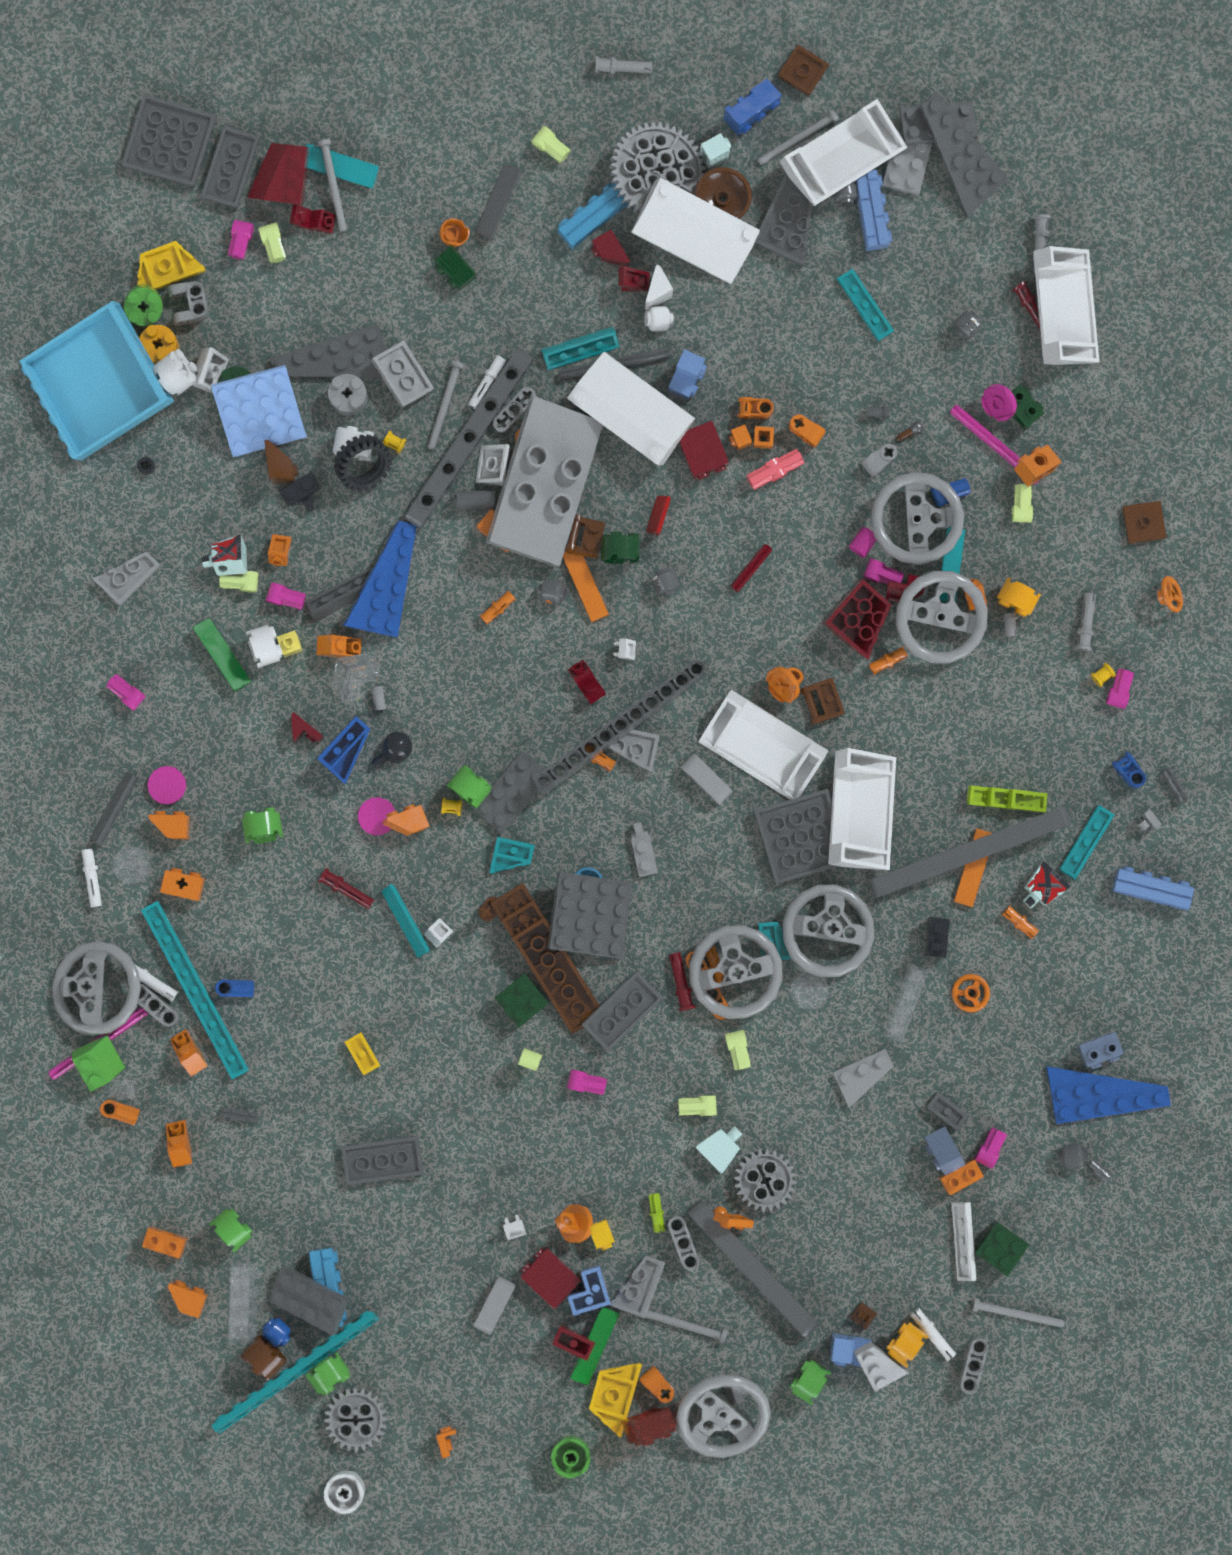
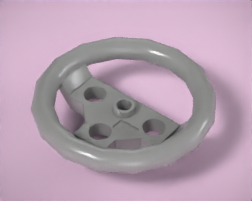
[870,472,964,565]
[896,571,988,664]
[782,884,874,977]
[689,925,783,1019]
[52,941,141,1036]
[676,1374,771,1458]

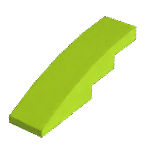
[966,785,1048,813]

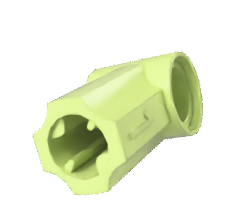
[531,126,570,163]
[258,222,286,263]
[1012,484,1033,523]
[219,571,259,593]
[725,1030,751,1070]
[518,1048,542,1071]
[678,1095,717,1116]

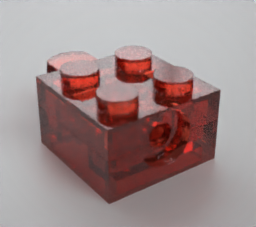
[621,1407,678,1446]

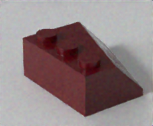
[247,143,310,205]
[822,579,891,660]

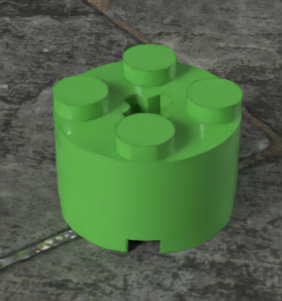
[124,284,163,326]
[446,765,492,809]
[241,808,283,844]
[209,1208,252,1253]
[305,1352,350,1395]
[790,1360,832,1406]
[551,1435,590,1478]

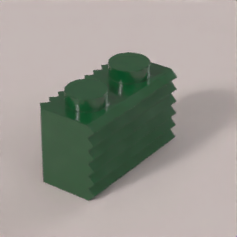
[434,245,476,292]

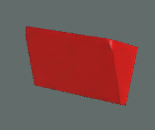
[646,496,671,536]

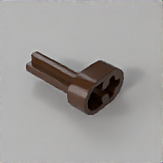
[479,897,497,922]

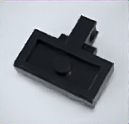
[279,472,321,512]

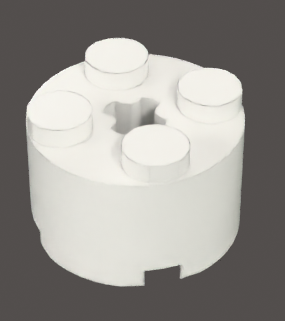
[153,349,198,396]
[332,426,374,461]
[246,625,283,668]
[324,1470,365,1514]

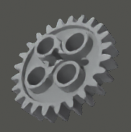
[734,1148,797,1212]
[324,1387,388,1452]

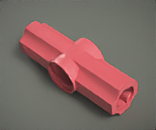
[746,449,804,490]

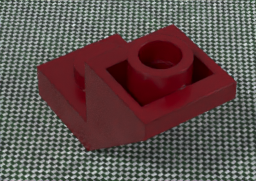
[289,204,336,234]
[885,574,925,603]
[567,660,606,705]

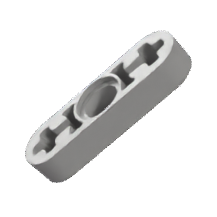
[493,387,536,433]

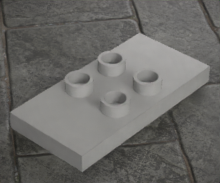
[486,396,603,567]

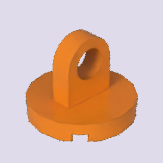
[766,666,804,703]
[555,1204,593,1243]

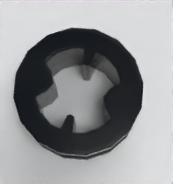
[137,457,155,475]

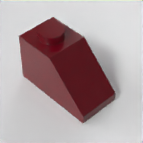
[590,230,630,267]
[552,1324,595,1361]

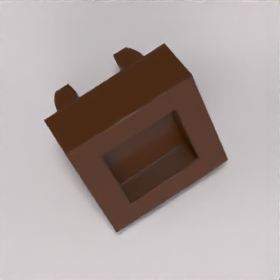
[850,1302,877,1329]

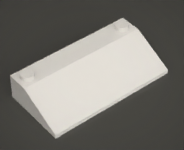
[780,99,907,206]
[631,178,760,284]
[1033,246,1099,365]
[567,352,695,465]
[698,690,828,800]
[828,748,896,871]

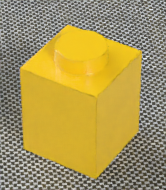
[590,1219,615,1250]

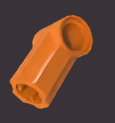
[100,1099,140,1126]

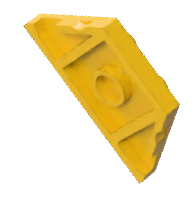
[137,241,206,290]
[589,1363,642,1437]

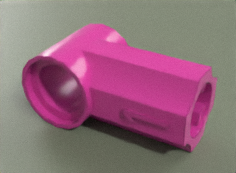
[228,219,254,260]
[863,559,904,585]
[265,582,306,610]
[1106,669,1134,709]
[106,674,146,711]
[567,1069,607,1095]
[974,1127,1007,1169]

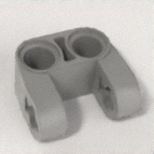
[167,282,209,326]

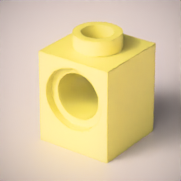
[277,631,303,657]

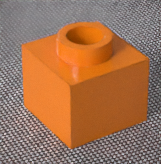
[729,425,752,451]
[753,426,774,449]

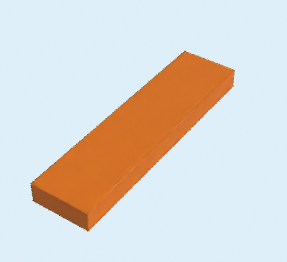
[563,545,609,623]
[954,828,992,907]

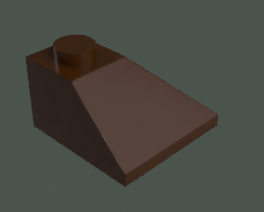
[264,440,298,484]

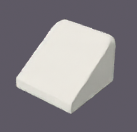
[424,918,453,948]

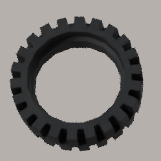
[334,434,392,492]

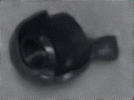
[371,731,412,769]

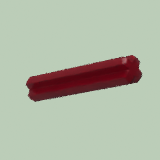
[731,544,772,592]

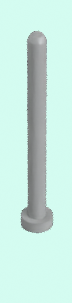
[758,109,839,165]
[317,139,347,232]
[428,360,464,450]
[972,1298,1065,1327]
[646,1310,728,1344]

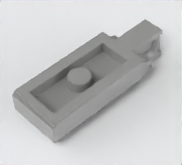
[631,822,658,877]

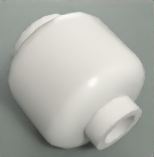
[645,306,674,331]

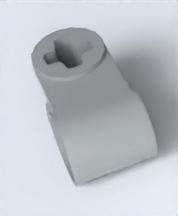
[861,444,897,478]

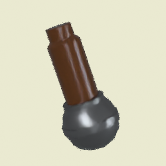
[896,422,923,442]

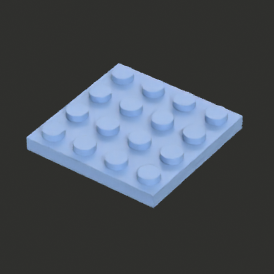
[211,365,306,457]

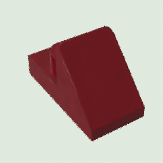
[618,266,650,292]
[291,712,325,743]

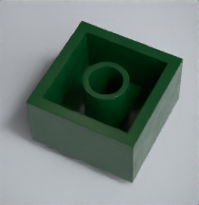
[495,973,549,1028]
[974,1220,1029,1276]

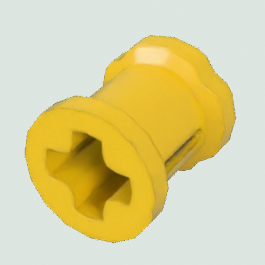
[383,431,407,454]
[1090,662,1116,688]
[441,797,463,816]

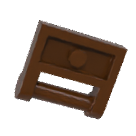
[565,515,605,559]
[800,677,845,725]

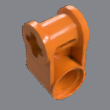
[737,397,774,419]
[789,414,826,447]
[639,1366,674,1403]

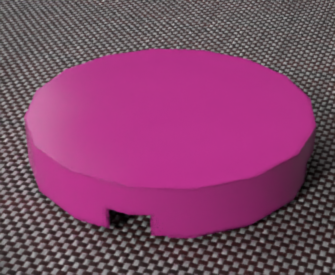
[981,384,1017,421]
[147,766,187,805]
[358,797,395,836]

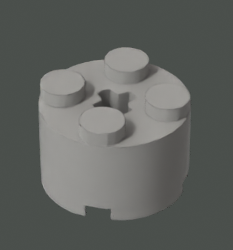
[328,374,368,416]

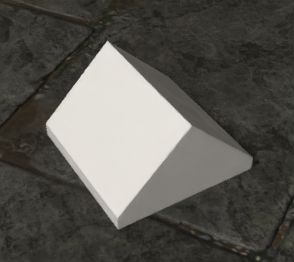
[645,265,673,310]
[192,347,229,393]
[476,444,510,487]

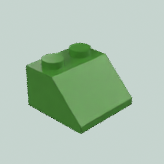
[72,1035,125,1092]

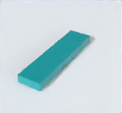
[836,268,894,342]
[1058,805,1115,880]

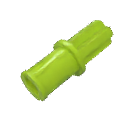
[648,1193,666,1233]

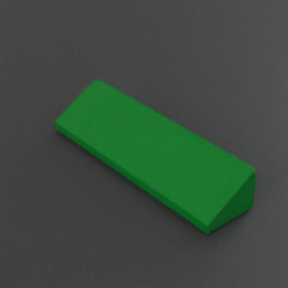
[192,618,251,692]
[570,1306,620,1385]

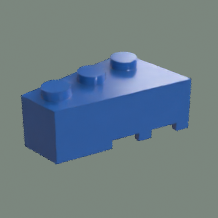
[723,79,782,136]
[317,716,370,785]

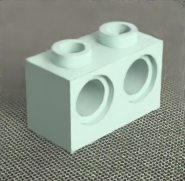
[700,133,731,170]

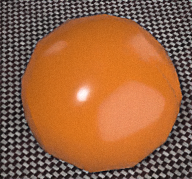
[439,218,470,248]

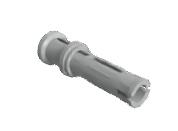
[595,56,652,74]
[1033,214,1051,273]
[1074,593,1096,652]

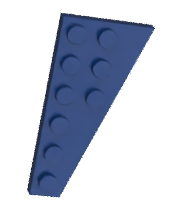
[342,521,417,637]
[1046,1066,1171,1124]

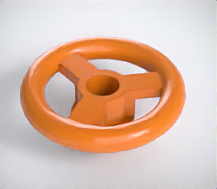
[1157,576,1183,613]
[952,974,990,1012]

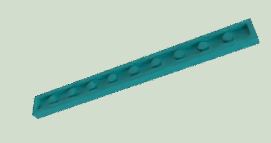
[141,901,249,1080]
[211,1311,380,1434]

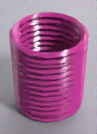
[849,526,877,558]

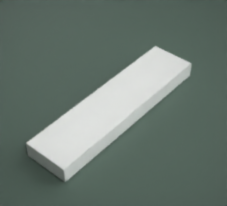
[952,1202,976,1281]

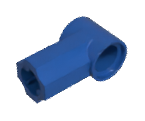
[930,478,971,507]
[215,979,254,997]

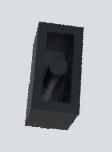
[924,917,950,958]

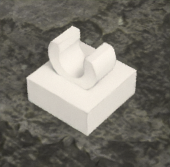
[613,639,636,660]
[503,1215,526,1240]

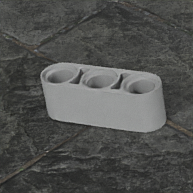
[680,753,733,806]
[138,984,179,1027]
[668,1215,699,1271]
[473,1276,516,1335]
[959,1336,988,1394]

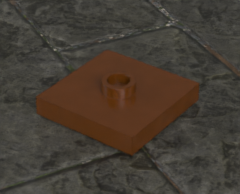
[777,44,829,97]
[1122,501,1167,544]

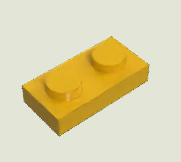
[345,1032,381,1075]

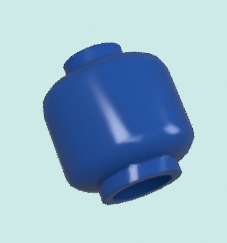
[262,1318,291,1347]

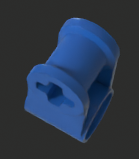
[1112,752,1146,789]

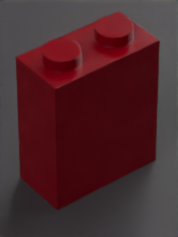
[679,421,729,480]
[520,1247,581,1309]

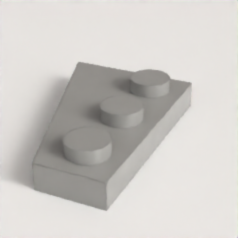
[93,551,161,606]
[600,723,660,773]
[833,1049,894,1108]
[610,1256,665,1318]
[853,1342,908,1392]

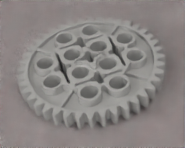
[609,122,706,213]

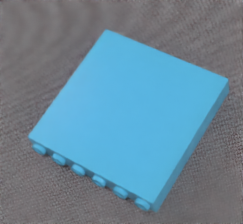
[20,301,175,461]

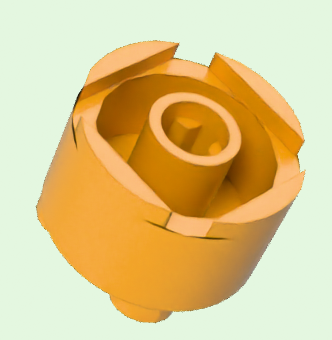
[139,325,180,365]
[996,577,1041,617]
[886,1322,929,1368]

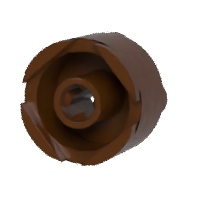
[240,1334,287,1381]

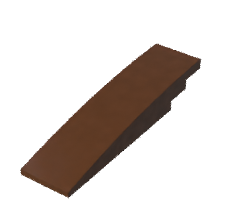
[490,882,600,1035]

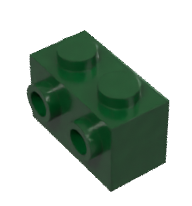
[1011,384,1044,430]

